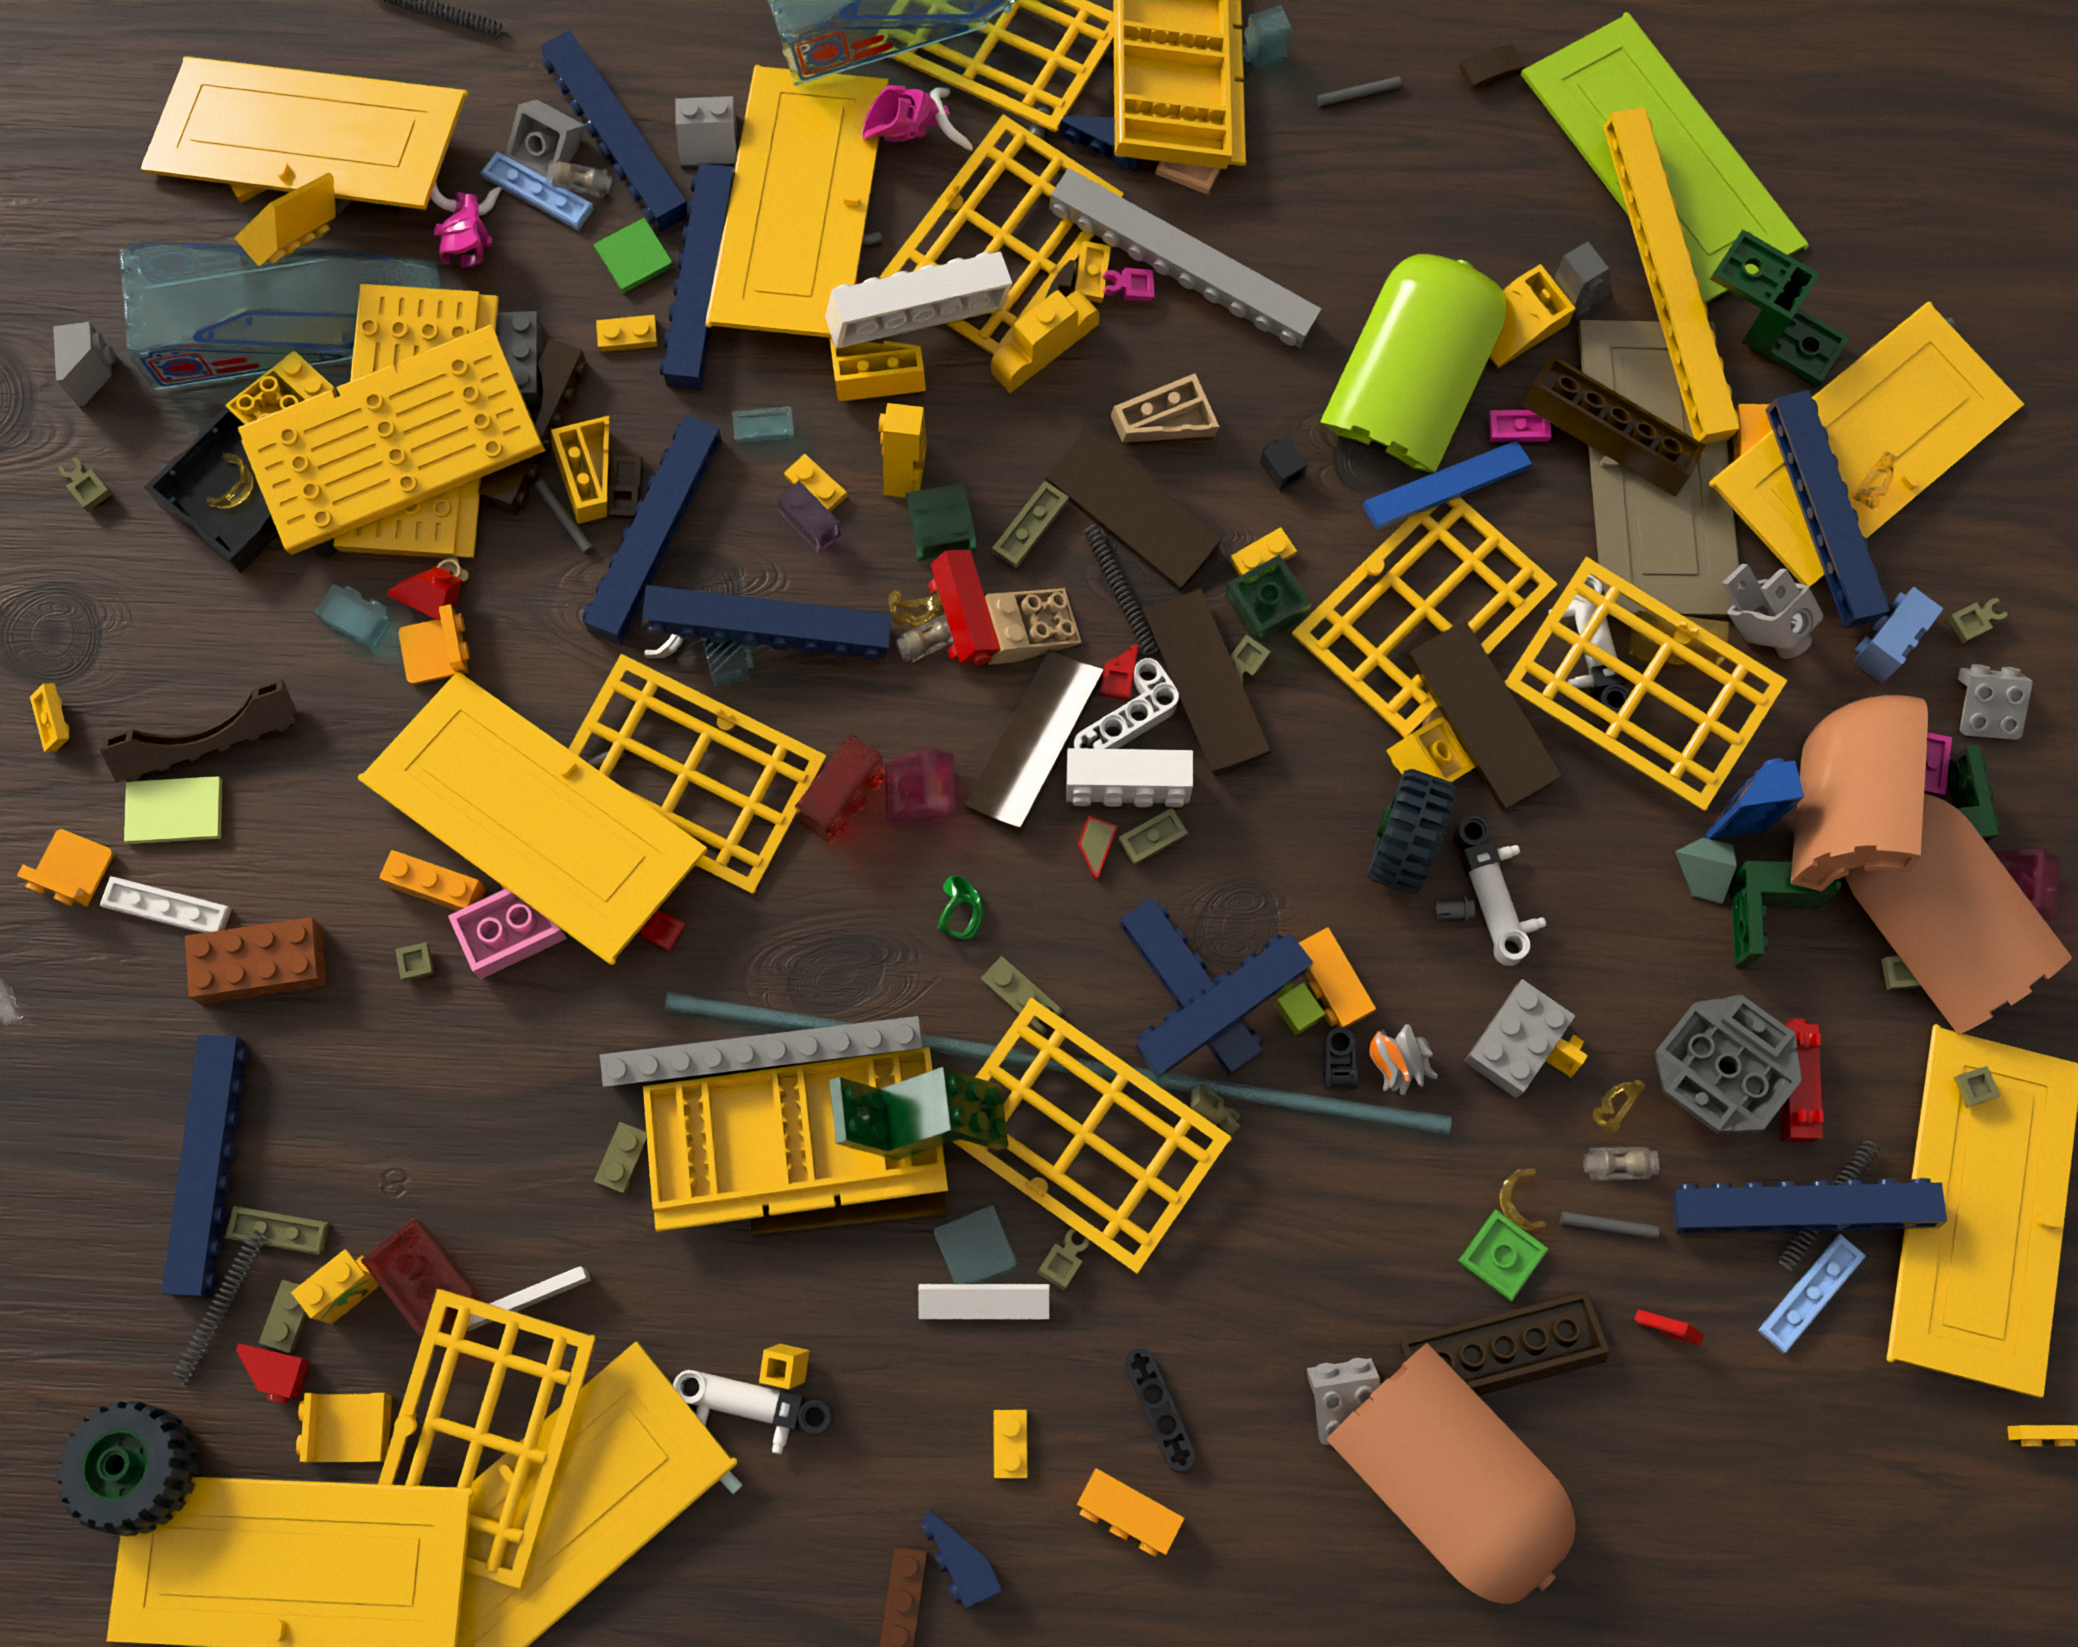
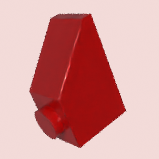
[387,567,462,621]
[236,1344,311,1404]

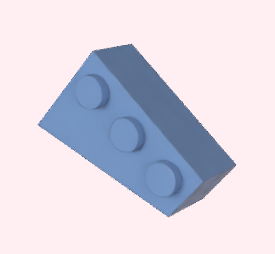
[1852,587,1944,684]

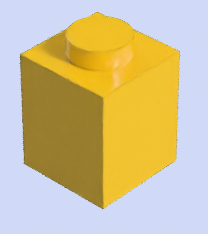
[759,1344,810,1389]

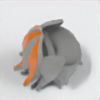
[1370,1024,1438,1095]

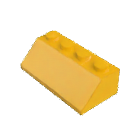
[234,172,336,267]

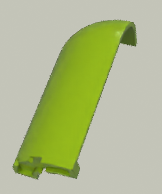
[1320,254,1506,473]

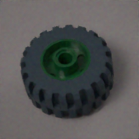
[1367,769,1456,895]
[57,1401,199,1536]

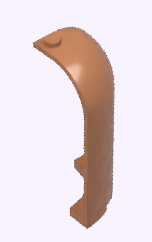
[1790,695,1928,891]
[1845,794,2072,1035]
[1326,1343,1575,1604]

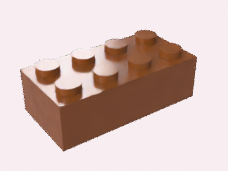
[185,917,327,1005]

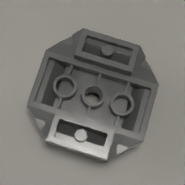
[1655,994,1802,1134]

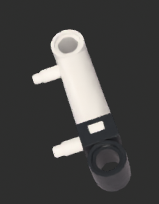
[1548,575,1630,722]
[1453,815,1546,966]
[673,1370,834,1454]

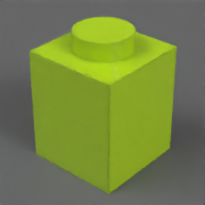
[1274,982,1325,1036]

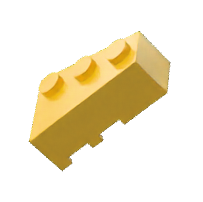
[830,338,926,402]
[879,403,927,499]
[551,416,609,524]

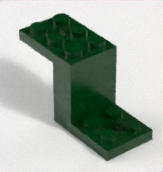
[1710,229,1850,387]
[1948,745,2000,843]
[1730,861,1841,967]
[829,1067,1009,1160]

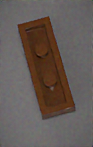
[879,1547,927,1647]

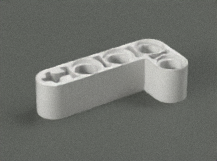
[1074,658,1179,749]

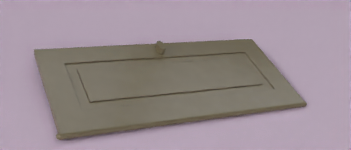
[1578,320,1741,617]

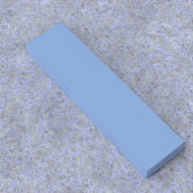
[481,151,594,231]
[1757,1234,1866,1353]

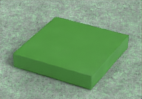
[594,218,674,294]
[1457,1210,1549,1302]

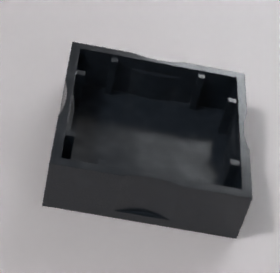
[144,406,279,573]

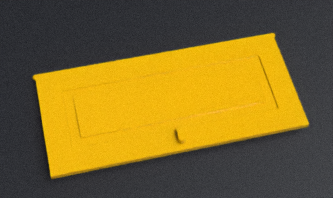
[141,56,468,210]
[705,65,889,338]
[1709,302,2024,587]
[358,671,708,965]
[1887,1024,2078,1398]
[457,1341,738,1647]
[107,1477,475,1647]

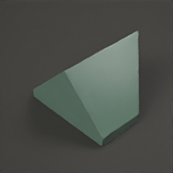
[1675,838,1737,904]

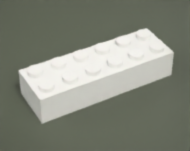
[825,252,1012,349]

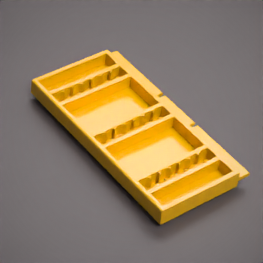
[1113,0,1246,169]
[333,284,499,559]
[238,324,545,555]
[643,1047,948,1232]

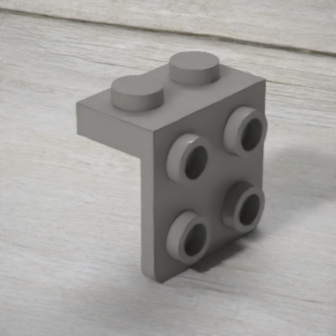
[1958,664,2033,740]
[1307,1358,1380,1445]

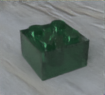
[905,482,976,561]
[1225,554,1312,643]

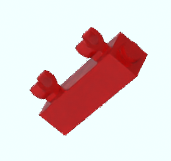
[928,550,1000,666]
[1780,1019,1824,1143]

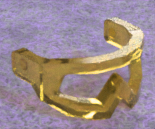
[1853,451,1895,509]
[206,452,253,509]
[887,590,942,626]
[1593,1079,1646,1135]
[1500,1168,1546,1230]

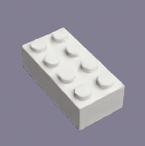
[1066,748,1193,808]

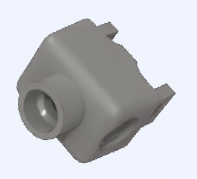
[1722,564,1823,659]

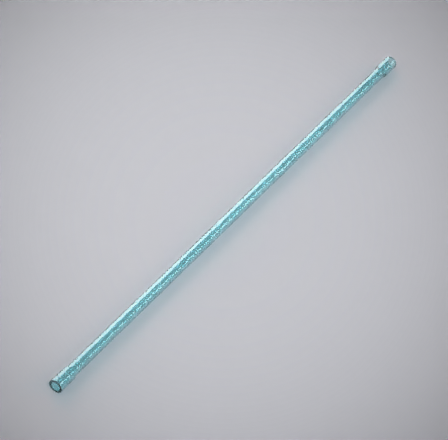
[665,991,1452,1135]

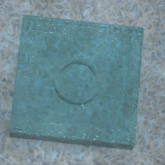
[933,1205,1017,1284]

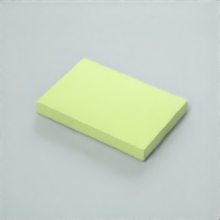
[124,776,222,844]

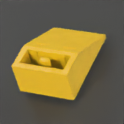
[1489,264,1576,368]
[225,351,338,425]

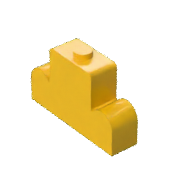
[991,290,1100,393]

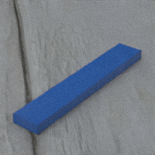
[1362,440,1532,530]

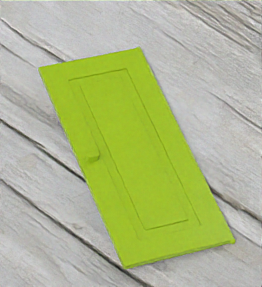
[1521,12,1809,304]

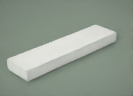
[100,876,232,933]
[467,1266,591,1331]
[918,1284,1049,1319]

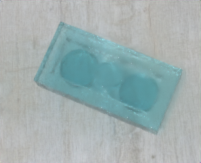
[732,406,794,443]

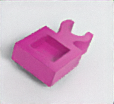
[1103,268,1154,302]

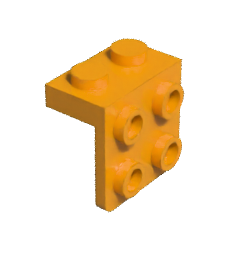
[398,604,470,685]
[17,829,114,907]

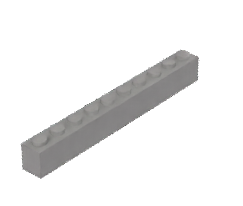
[1049,168,1321,349]
[600,1016,925,1087]

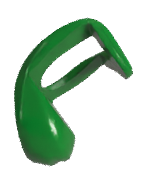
[937,875,983,940]

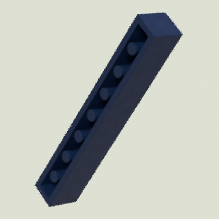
[540,29,687,232]
[660,163,734,390]
[1765,390,1890,629]
[583,415,722,645]
[641,585,891,661]
[161,1035,249,1298]
[1671,1178,1947,1234]

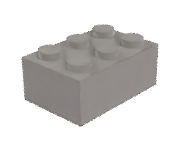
[1464,979,1575,1099]

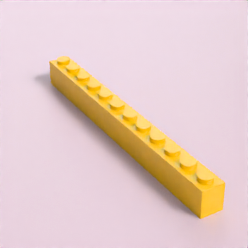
[1603,107,1740,444]

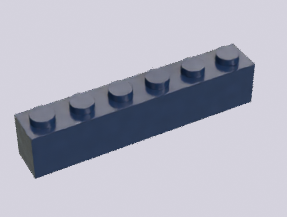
[1119,898,1262,1077]
[1135,933,1313,1079]

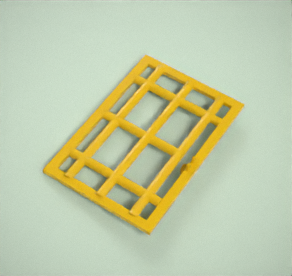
[868,0,1114,133]
[879,114,1124,356]
[1291,497,1557,738]
[1504,557,1787,811]
[569,654,827,895]
[953,997,1232,1274]
[378,1289,597,1589]

